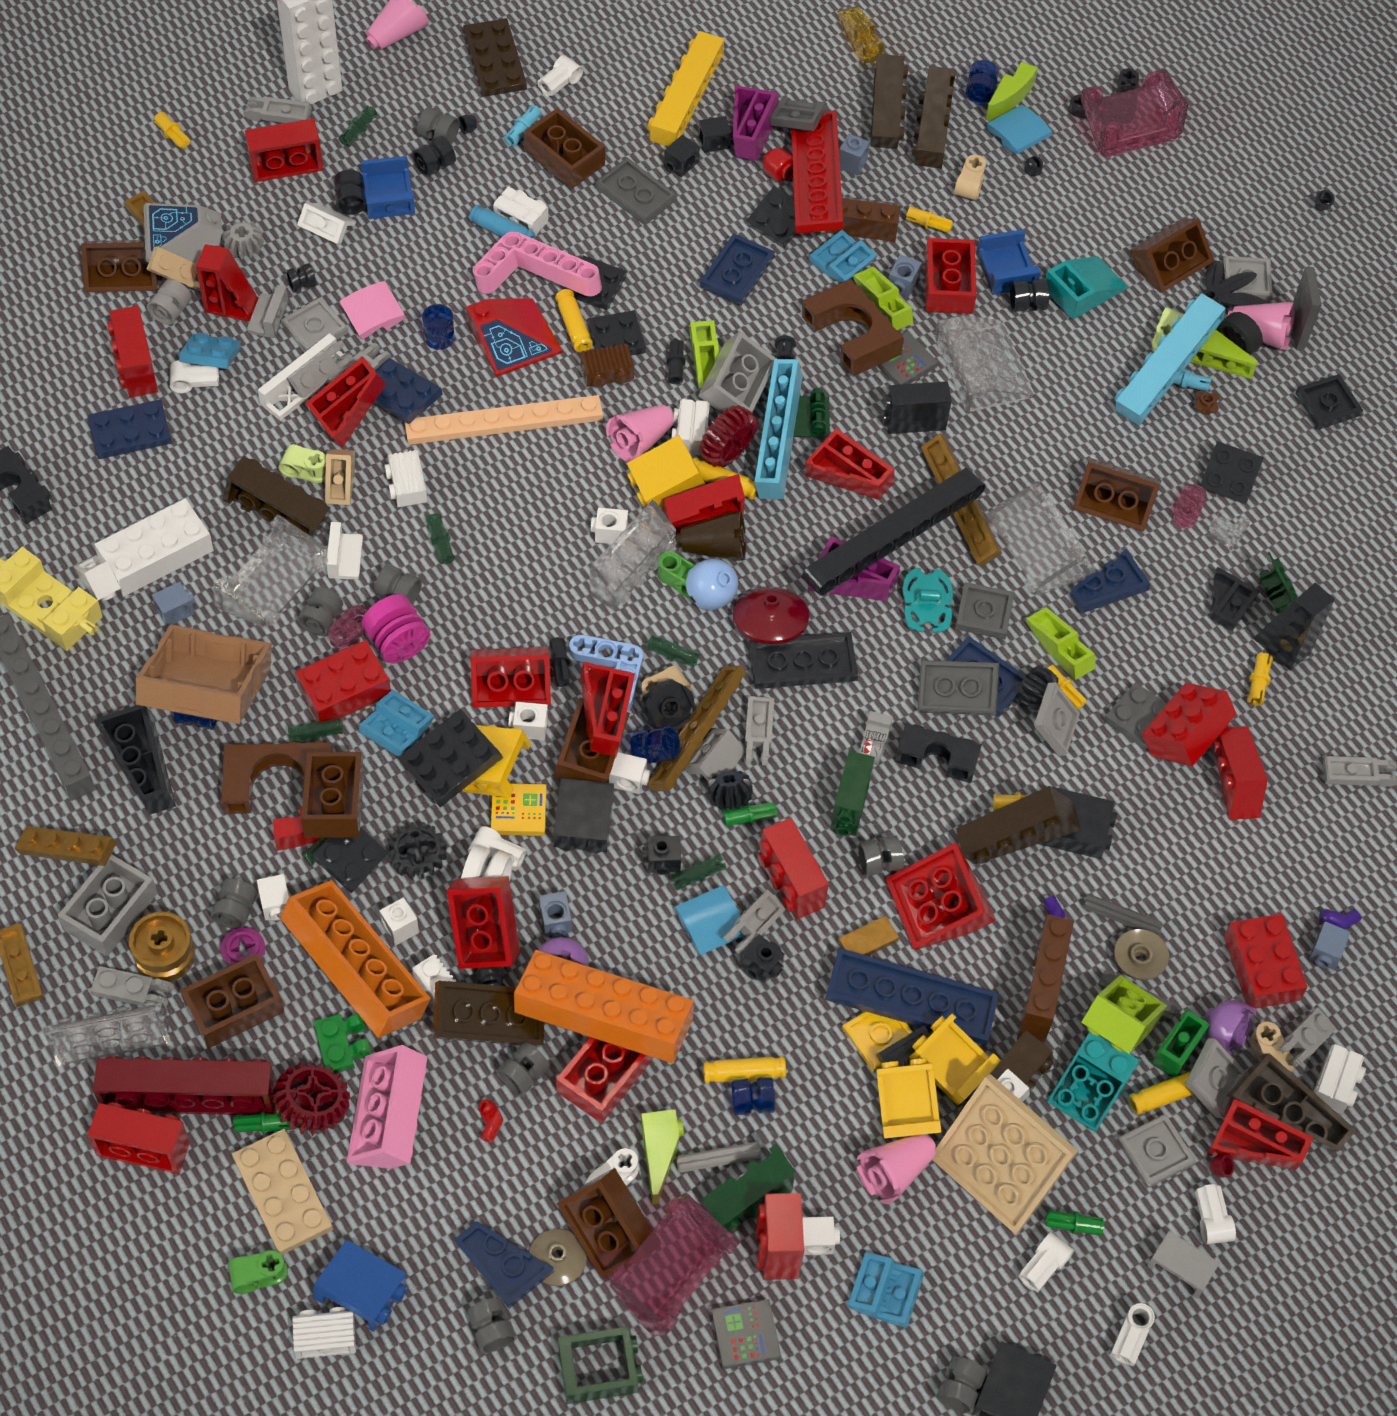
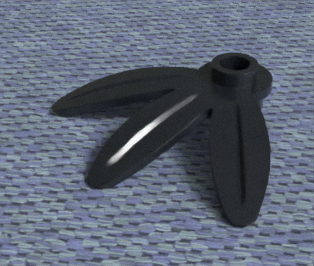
[1202,261,1269,307]

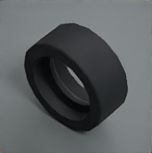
[1216,312,1263,356]

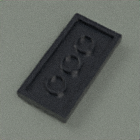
[749,632,858,689]

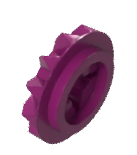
[221,928,265,965]

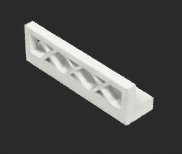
[258,333,344,421]

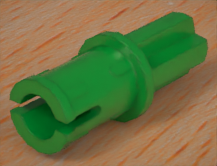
[723,802,777,827]
[233,1111,290,1134]
[1045,1210,1104,1236]

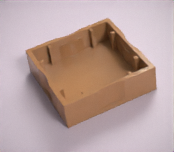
[136,624,272,724]

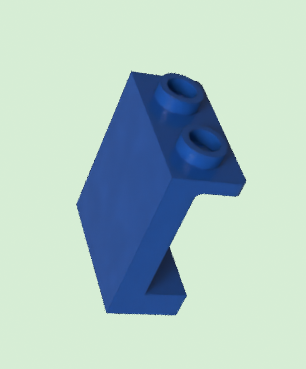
[361,156,415,219]
[976,230,1041,295]
[313,1239,408,1332]

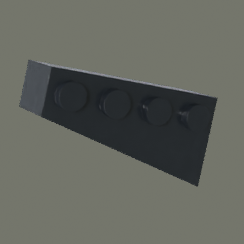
[1253,582,1335,671]
[94,705,176,815]

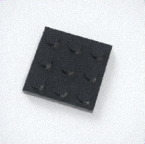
[398,709,504,807]

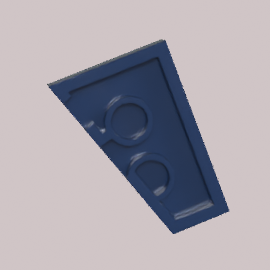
[1070,549,1150,613]
[454,1221,555,1309]

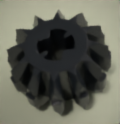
[1017,665,1058,711]
[707,770,753,811]

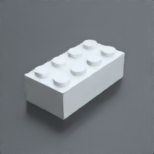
[94,498,214,597]

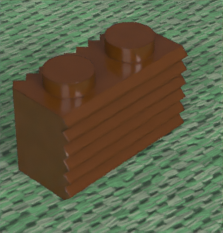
[581,344,634,388]

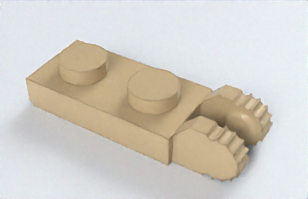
[147,246,200,291]

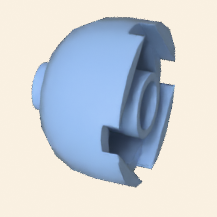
[686,559,739,610]

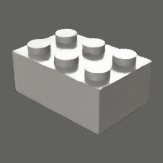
[698,331,777,413]
[58,854,158,957]

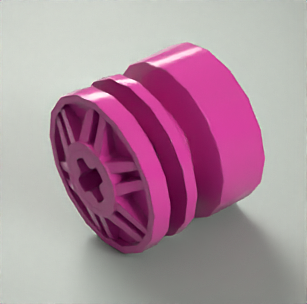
[362,594,431,664]

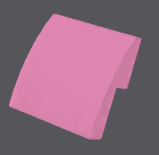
[339,281,406,339]

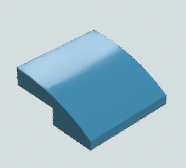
[986,104,1052,154]
[808,230,877,282]
[358,689,434,757]
[674,885,744,956]
[848,1252,924,1328]

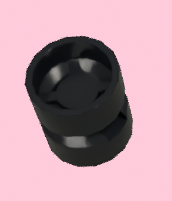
[412,136,456,177]
[333,169,367,215]
[1010,279,1049,312]

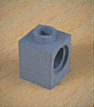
[839,134,870,176]
[889,254,922,297]
[152,582,196,627]
[539,891,572,937]
[1308,922,1351,970]

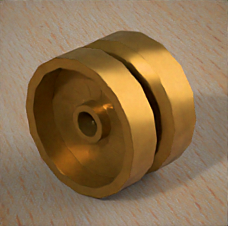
[129,912,195,982]

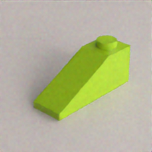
[1190,330,1258,379]
[641,1109,684,1205]

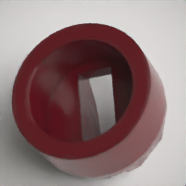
[1209,1154,1234,1178]

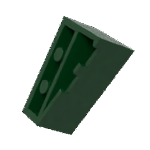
[701,1144,796,1236]

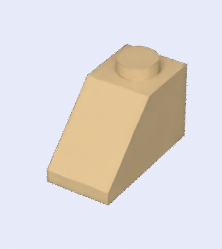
[325,449,355,505]

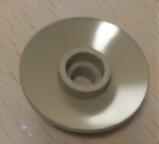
[1114,929,1169,980]
[529,1229,587,1286]

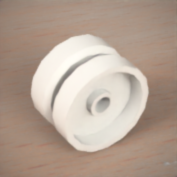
[461,844,514,881]

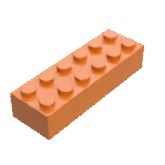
[280,880,431,1038]
[514,950,694,1063]

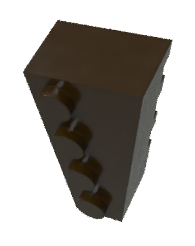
[870,54,908,149]
[911,66,956,169]
[223,455,331,541]
[956,786,1081,864]
[955,1030,1054,1120]
[1226,1053,1357,1152]

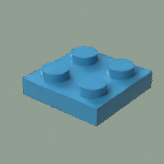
[179,333,241,369]

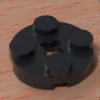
[641,679,694,733]

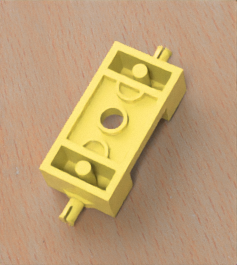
[0,547,103,651]

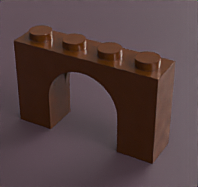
[802,279,904,377]
[221,741,333,814]
[1016,914,1074,1044]

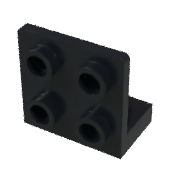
[1200,441,1264,504]

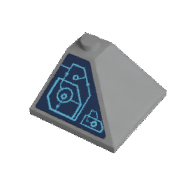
[144,203,222,280]

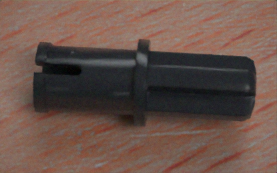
[666,338,686,385]
[549,637,570,687]

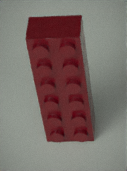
[93,1055,277,1115]

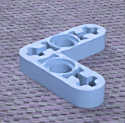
[569,635,643,712]

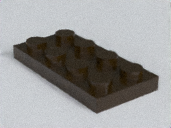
[463,18,527,97]
[433,980,544,1047]

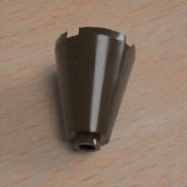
[676,511,746,561]

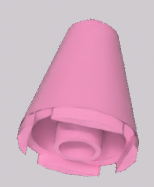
[366,0,429,50]
[1227,302,1295,350]
[606,405,674,462]
[857,1134,936,1204]

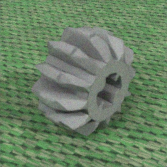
[222,219,264,260]

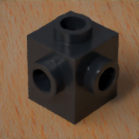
[642,834,681,875]
[739,934,785,984]

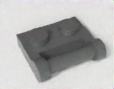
[770,97,827,131]

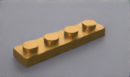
[14,826,117,866]

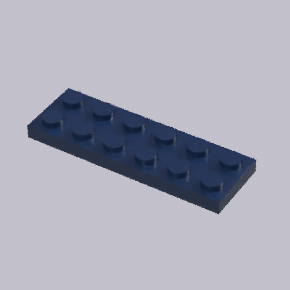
[825,948,999,1046]

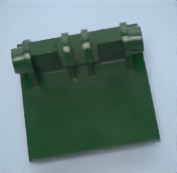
[793,388,830,438]
[1259,552,1297,614]

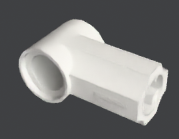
[538,55,583,97]
[170,361,219,393]
[468,826,526,871]
[1195,1184,1236,1245]
[1018,1232,1074,1292]
[1110,1303,1155,1366]

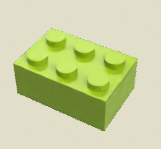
[1081,975,1167,1054]

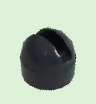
[458,114,478,134]
[1024,156,1043,176]
[1315,190,1335,211]

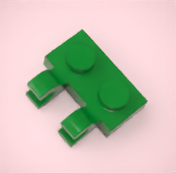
[314,1014,372,1074]

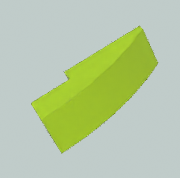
[986,62,1038,121]
[853,267,913,330]
[689,320,719,390]
[1026,607,1096,680]

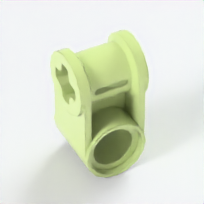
[1152,307,1184,351]
[278,444,326,483]

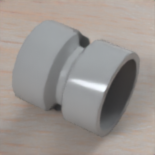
[147,279,192,325]

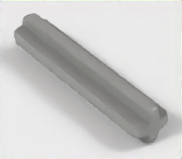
[676,1142,761,1173]

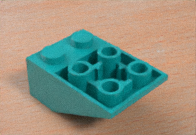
[1046,256,1128,320]
[1047,1032,1142,1132]

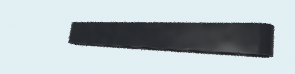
[802,468,986,596]

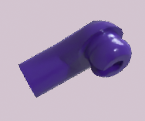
[1043,895,1066,924]
[1319,909,1361,930]

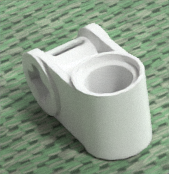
[585,1148,639,1186]

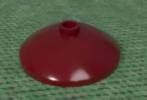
[733,586,809,644]

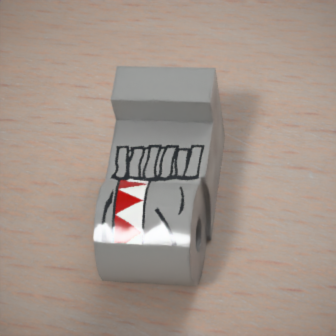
[859,711,893,765]

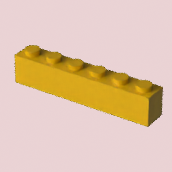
[647,31,724,147]

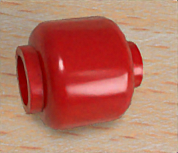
[763,147,793,182]

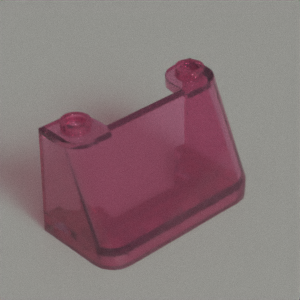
[1081,69,1189,157]
[609,1194,740,1337]

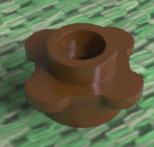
[1194,391,1219,415]

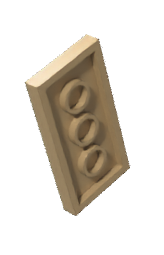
[232,1129,333,1255]

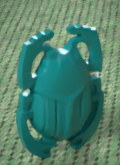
[903,568,953,633]

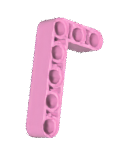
[473,232,602,296]

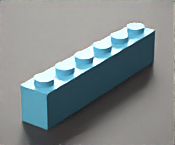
[1115,293,1226,426]
[755,359,803,499]

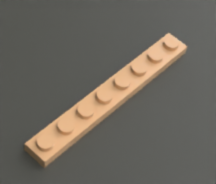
[405,395,603,445]

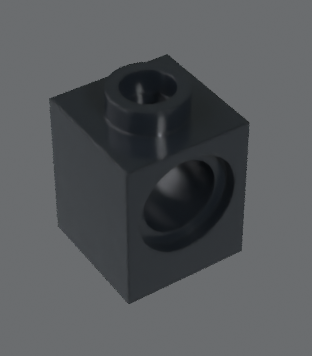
[698,116,733,153]
[664,135,700,178]

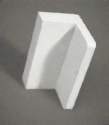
[297,203,356,244]
[326,522,363,579]

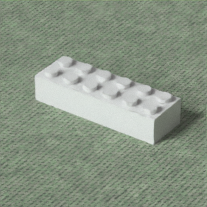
[277,0,342,104]

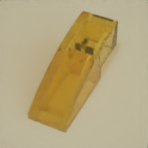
[837,6,884,64]

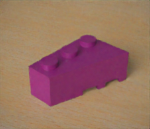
[733,85,779,161]
[807,536,900,601]

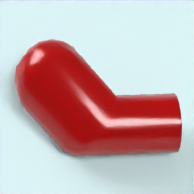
[478,1099,503,1144]

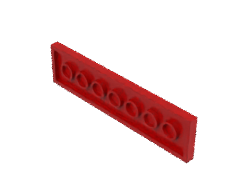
[791,110,844,233]

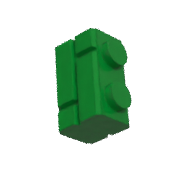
[1152,1010,1210,1077]

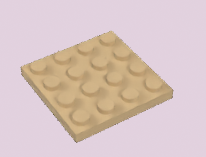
[932,1074,1078,1235]

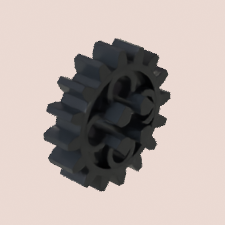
[388,822,447,880]

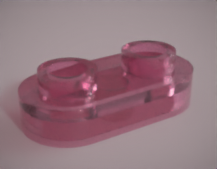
[1172,484,1207,529]
[328,605,369,649]

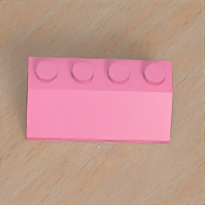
[347,1045,427,1169]

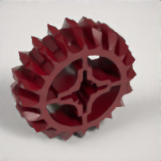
[699,405,758,468]
[272,1060,350,1136]

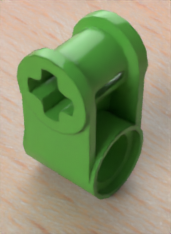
[657,551,696,598]
[228,1250,288,1294]

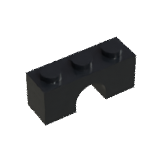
[0,446,52,524]
[895,723,982,783]

